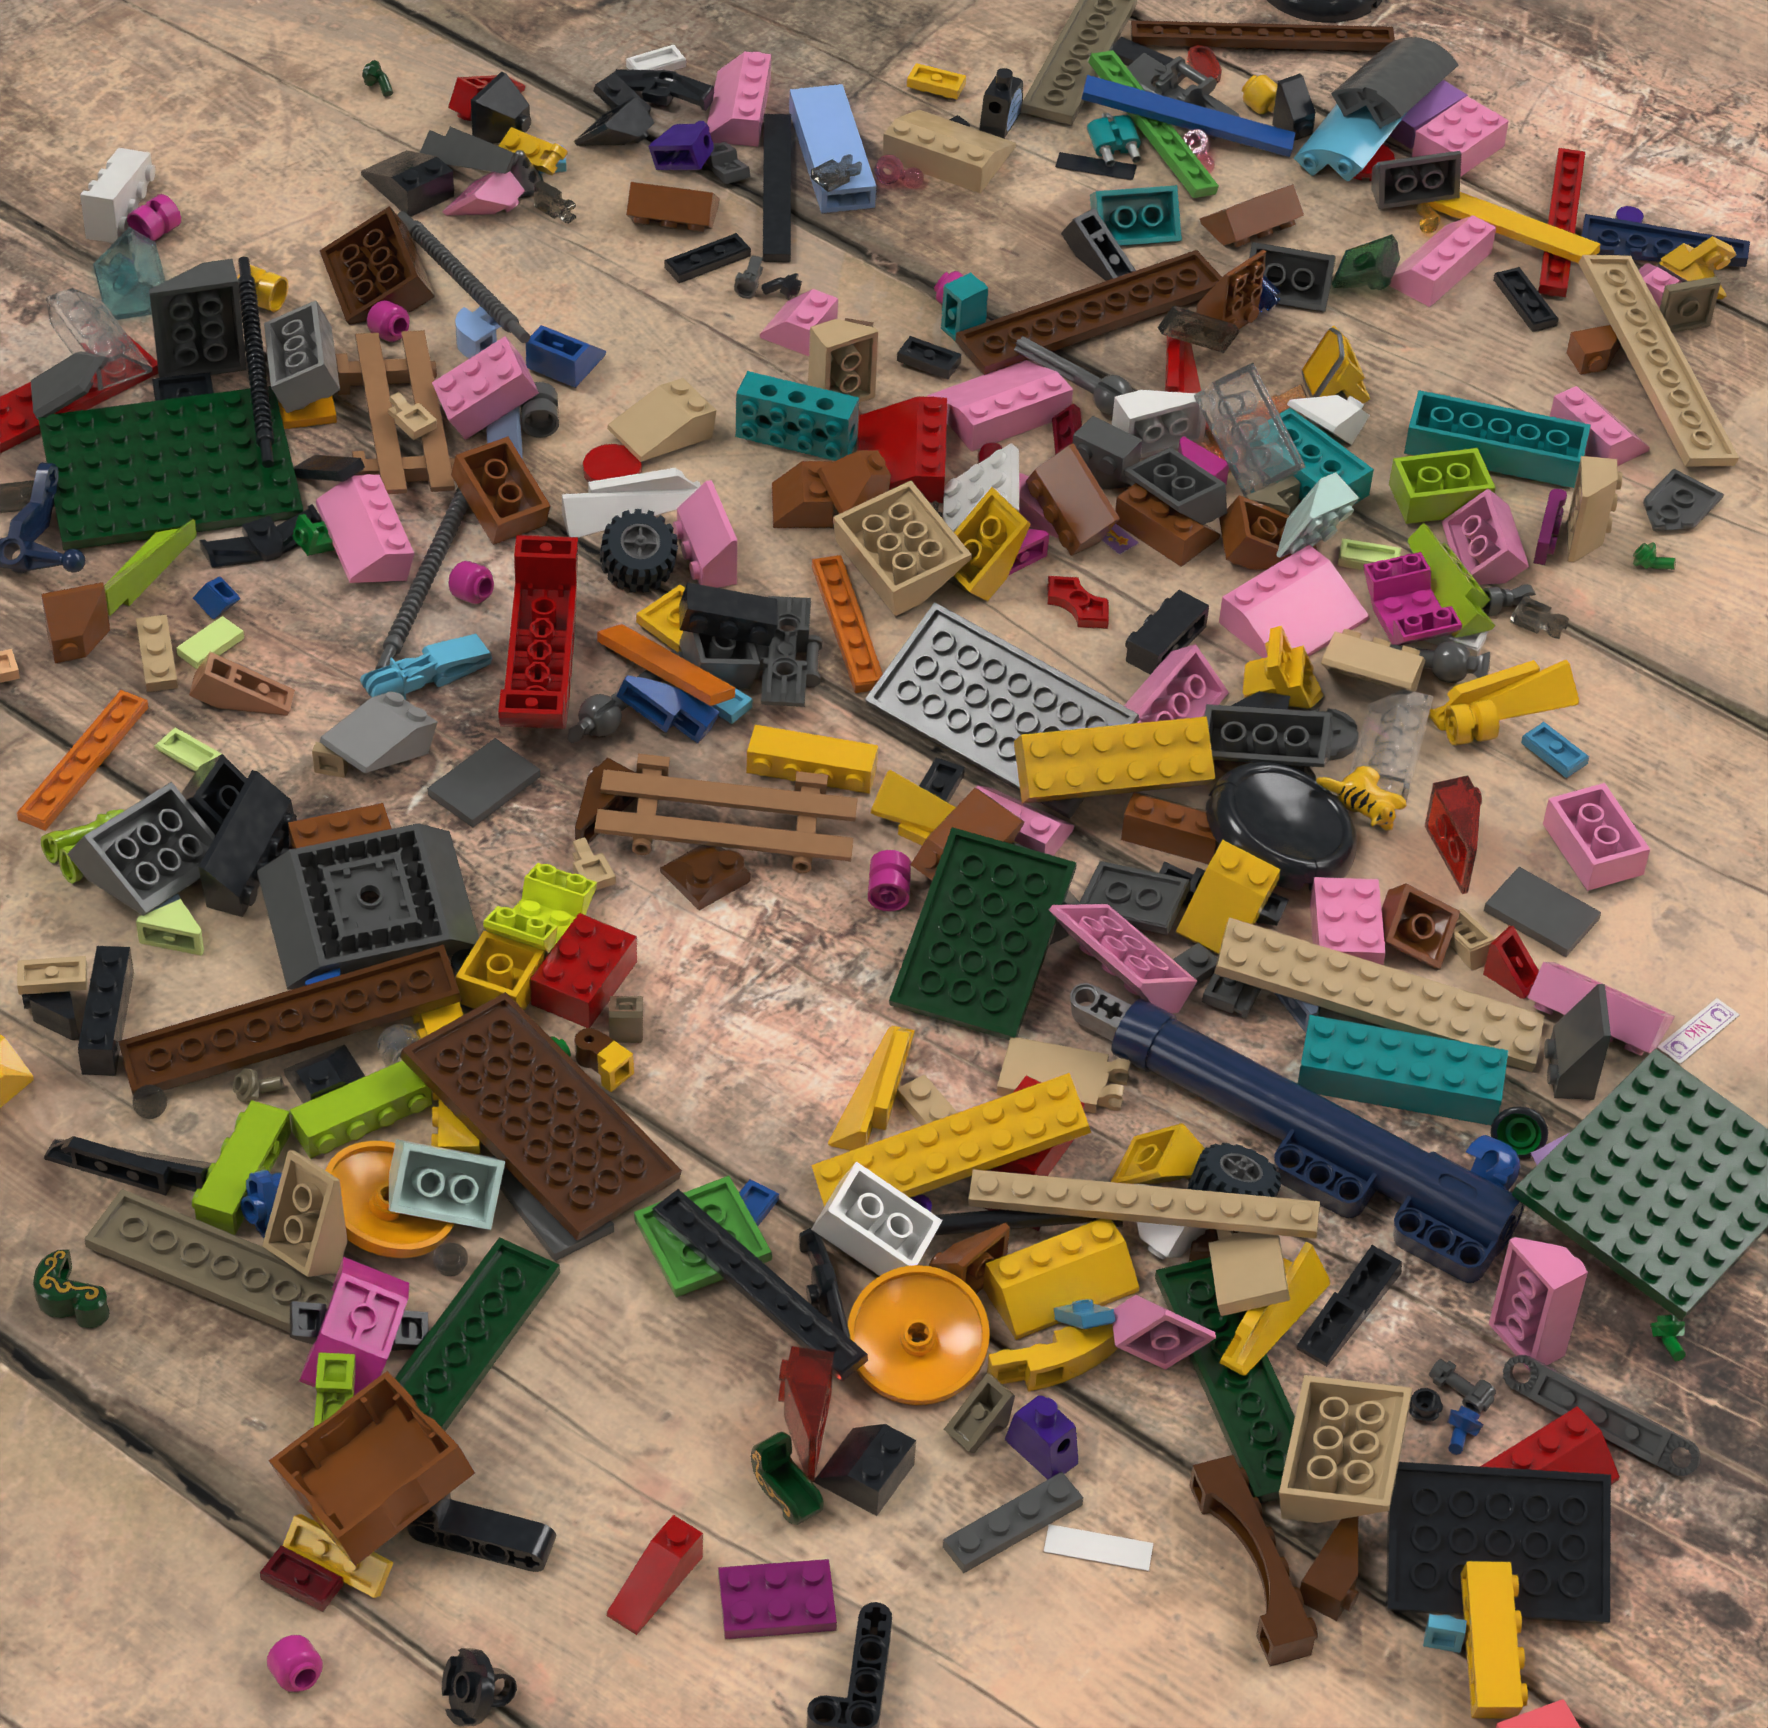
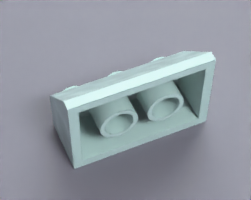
[389,1139,505,1230]

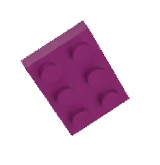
[718,1559,837,1639]

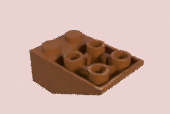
[1195,250,1266,342]

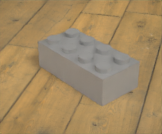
[264,300,340,413]

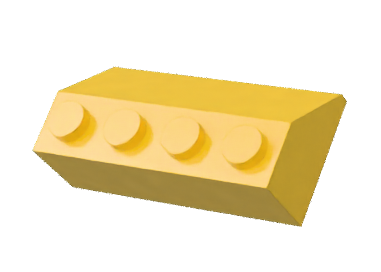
[983,1219,1140,1340]

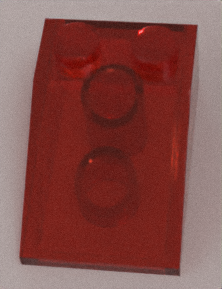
[1425,775,1482,894]
[778,1346,834,1483]

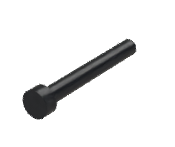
[935,1209,1123,1236]

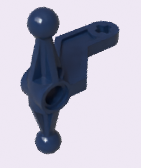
[0,462,86,573]

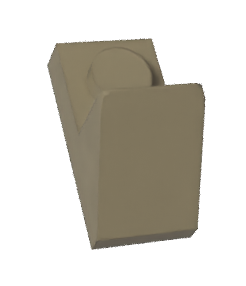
[1245,476,1301,515]
[609,996,643,1043]
[944,1373,1015,1453]

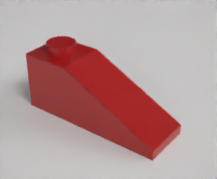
[448,75,526,121]
[607,1515,703,1635]

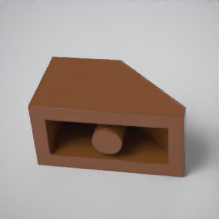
[1566,325,1621,375]

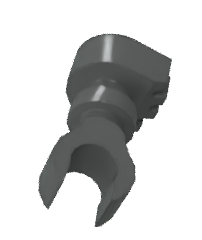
[734,255,764,299]
[1482,584,1536,616]

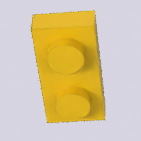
[907,63,966,100]

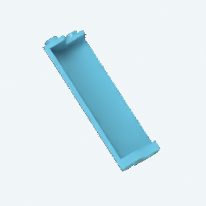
[1294,104,1407,181]

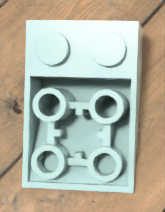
[1276,472,1359,558]

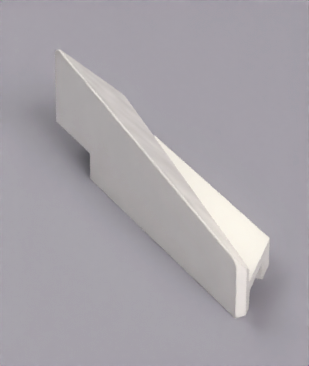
[562,468,701,538]

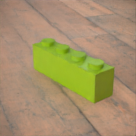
[289,1061,432,1159]
[192,1100,292,1235]

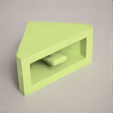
[136,899,204,956]

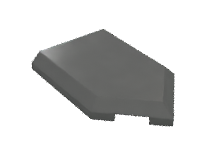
[31,351,108,420]
[1643,469,1724,531]

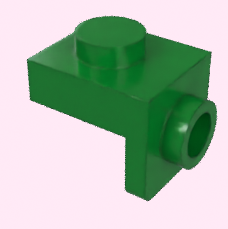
[293,514,335,556]

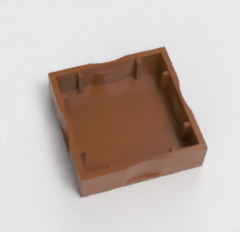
[269,1371,475,1566]

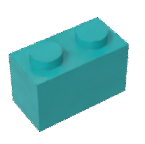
[941,272,988,341]

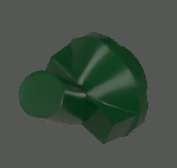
[362,60,393,97]

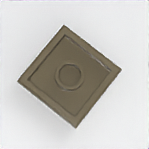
[1660,276,1721,333]

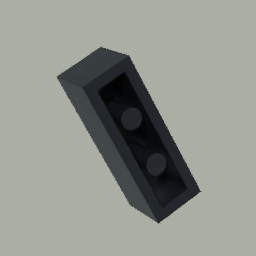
[679,582,778,646]
[1125,590,1209,675]

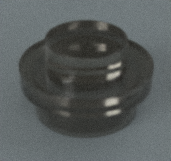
[132,1084,167,1119]
[433,1243,468,1276]

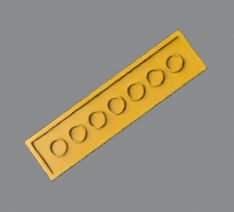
[811,1073,1092,1207]

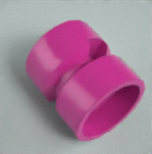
[127,194,181,245]
[868,850,912,911]

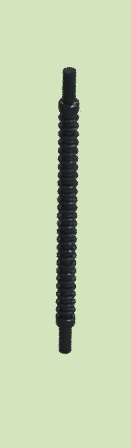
[238,257,275,468]

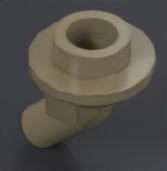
[233,1068,284,1102]

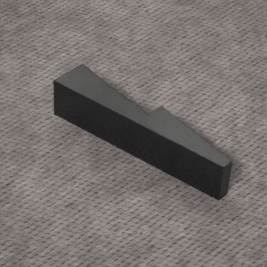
[1297,1245,1402,1367]

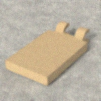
[997,1037,1130,1113]
[1209,1229,1290,1316]

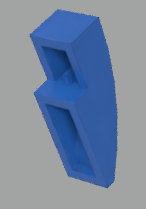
[616,675,720,743]

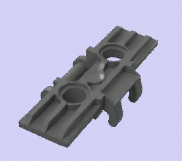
[1127,53,1239,140]
[754,596,823,707]

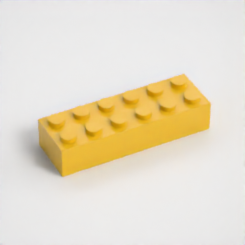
[1014,716,1215,804]

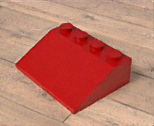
[857,396,947,503]

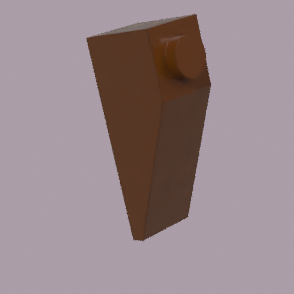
[575,757,636,844]
[1300,1516,1359,1621]

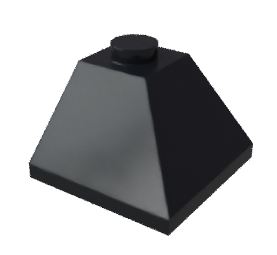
[471,72,531,144]
[574,96,655,146]
[284,1044,365,1104]

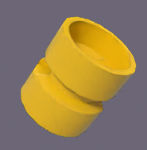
[237,265,289,312]
[1444,700,1499,745]

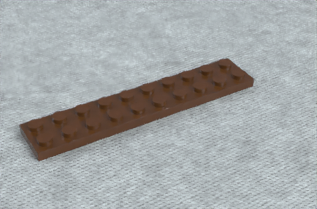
[955,250,1222,375]
[118,945,462,1099]

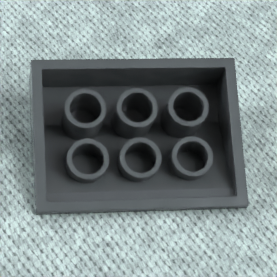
[149,259,247,378]
[67,782,215,916]

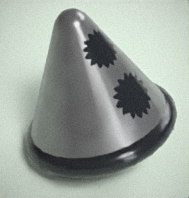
[510,150,544,198]

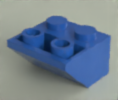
[526,325,606,388]

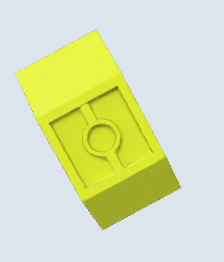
[483,863,597,957]

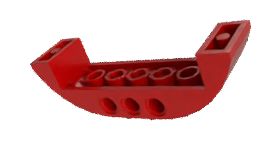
[498,535,578,729]

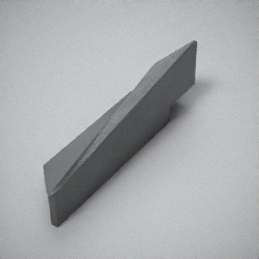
[420,126,519,174]

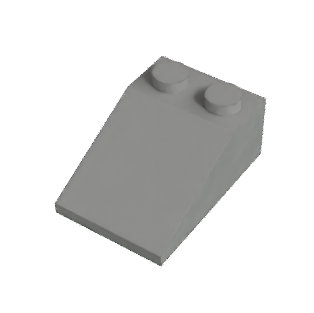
[320,691,438,773]

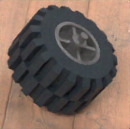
[600,509,678,593]
[1187,1143,1281,1197]

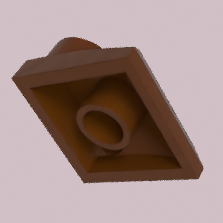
[660,845,751,910]

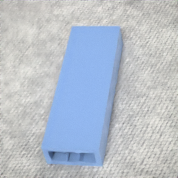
[789,84,876,213]

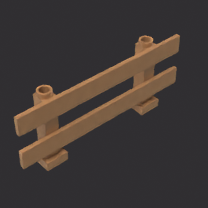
[335,330,455,494]
[594,753,858,873]

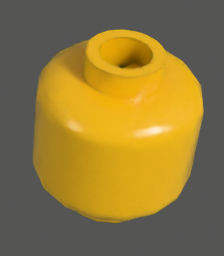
[1242,75,1277,115]

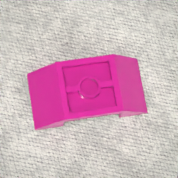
[1364,552,1462,646]
[299,1257,409,1395]

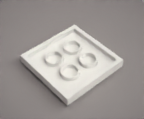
[943,443,1019,532]

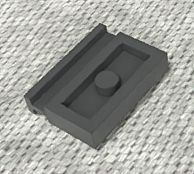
[1202,974,1261,1019]

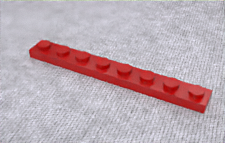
[1538,148,1585,298]

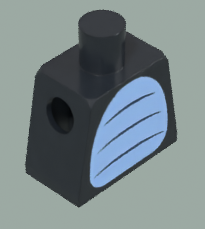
[979,68,1023,139]

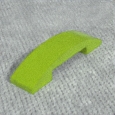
[314,1353,355,1427]

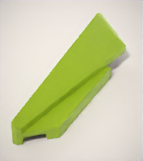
[104,519,197,616]
[1407,523,1496,638]

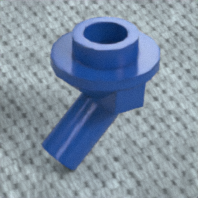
[1447,1406,1484,1455]

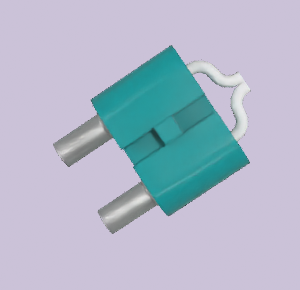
[1087,112,1141,167]

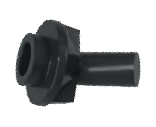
[761,273,802,300]

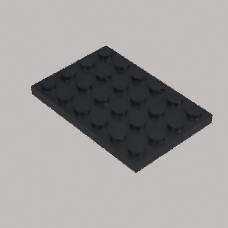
[1386,1462,1611,1624]

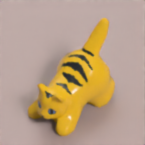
[1316,766,1407,831]

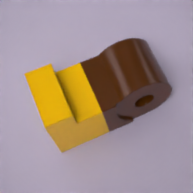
[574,1028,634,1092]

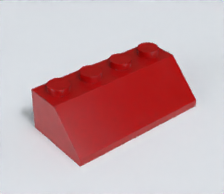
[1480,1406,1620,1485]

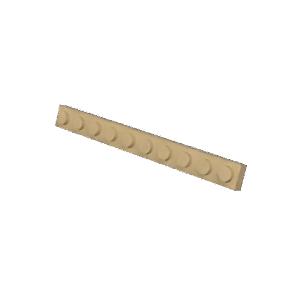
[968,1170,1320,1239]

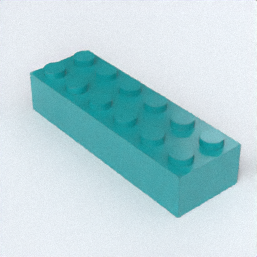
[1404,390,1591,488]
[1297,1015,1509,1125]

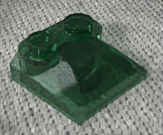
[1332,234,1400,290]

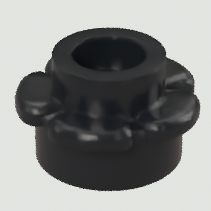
[1409,1388,1443,1422]

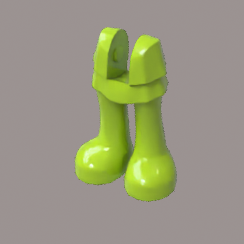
[41,809,124,883]

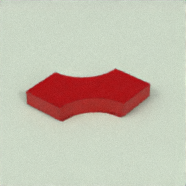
[1047,576,1109,629]

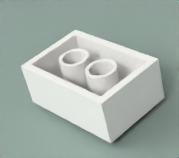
[811,1162,943,1276]

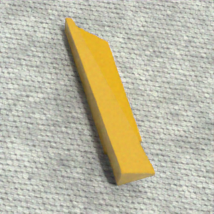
[1428,659,1579,731]
[871,770,1020,845]
[828,1026,915,1151]
[1219,1242,1330,1376]

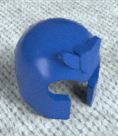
[1466,1135,1521,1190]

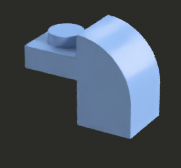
[455,307,501,359]

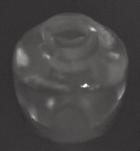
[377,1024,420,1067]

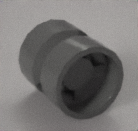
[520,382,559,438]

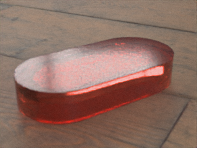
[1187,45,1222,83]

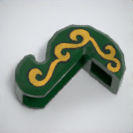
[33,1249,110,1328]
[751,1432,824,1525]

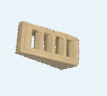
[1449,908,1495,970]

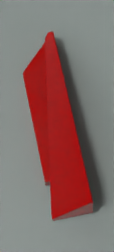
[1165,329,1209,430]

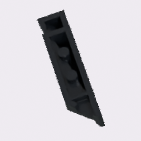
[44,1136,212,1196]

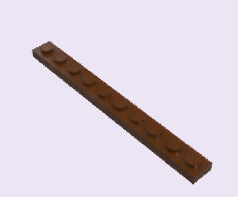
[1130,20,1395,52]

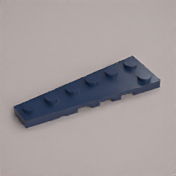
[1581,214,1750,267]

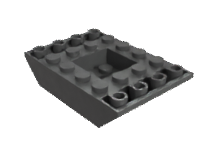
[257,823,479,990]

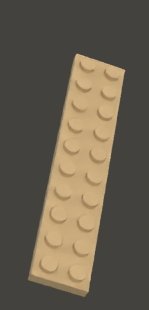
[1578,255,1739,467]
[1214,917,1545,1072]

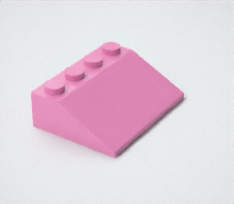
[927,360,1073,452]
[1219,545,1369,658]
[1049,904,1197,1013]

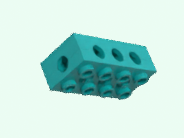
[735,371,859,461]
[1245,407,1374,504]

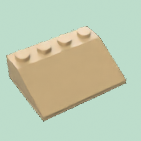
[883,110,1016,193]
[833,481,972,616]
[1279,1375,1412,1523]

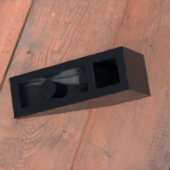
[1061,208,1136,281]

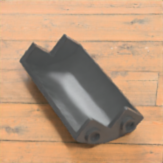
[1331,37,1459,128]

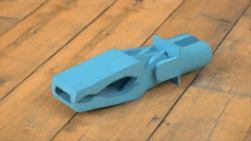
[360,634,492,699]

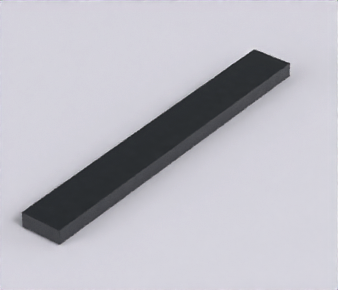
[763,114,791,262]
[652,1189,868,1382]

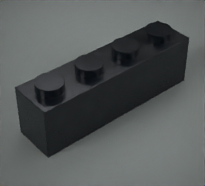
[78,946,134,1076]

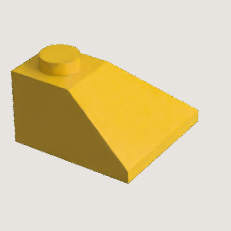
[1111,1123,1205,1185]

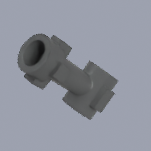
[1429,1359,1496,1414]

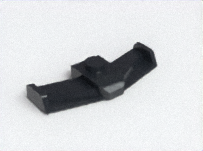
[614,69,714,111]
[200,504,322,568]
[799,1227,850,1338]

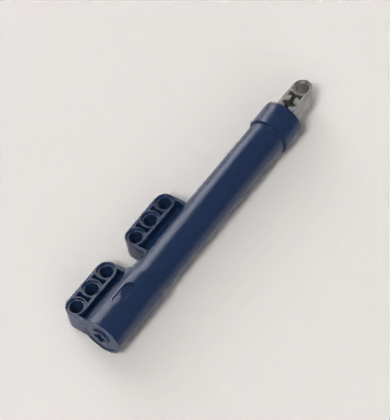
[1070,983,1525,1283]

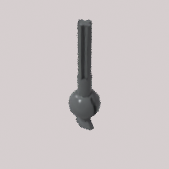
[1014,336,1132,415]
[1370,641,1491,683]
[567,650,683,743]

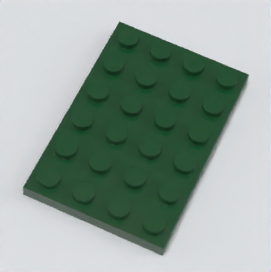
[889,827,1076,1040]

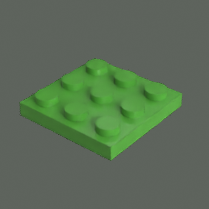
[634,1175,772,1297]

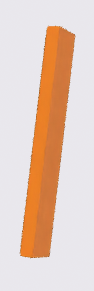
[812,555,883,693]
[597,624,735,706]
[17,690,149,831]

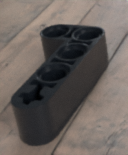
[407,1493,557,1572]
[806,1602,892,1728]

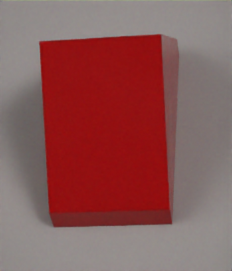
[1483,926,1539,999]

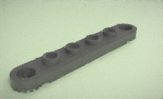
[1503,1355,1701,1476]

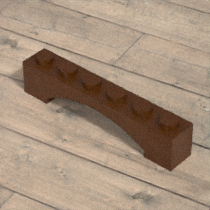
[1189,1455,1318,1667]

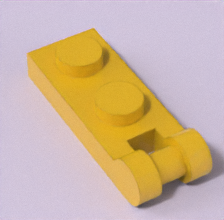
[498,127,568,176]

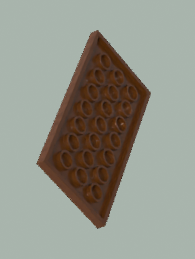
[400,992,682,1241]

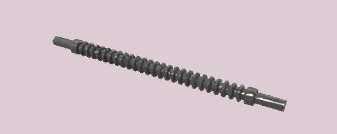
[397,211,530,343]
[375,488,469,670]

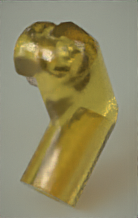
[1416,203,1441,234]

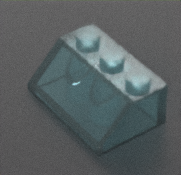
[93,227,166,321]

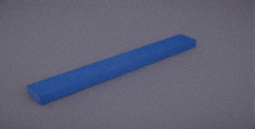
[1081,75,1295,157]

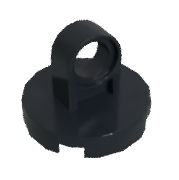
[441,1648,517,1726]

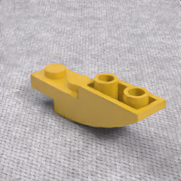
[987,1324,1118,1392]

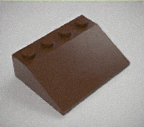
[319,206,435,325]

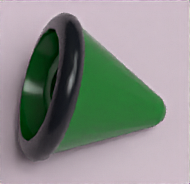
[1490,1106,1549,1159]

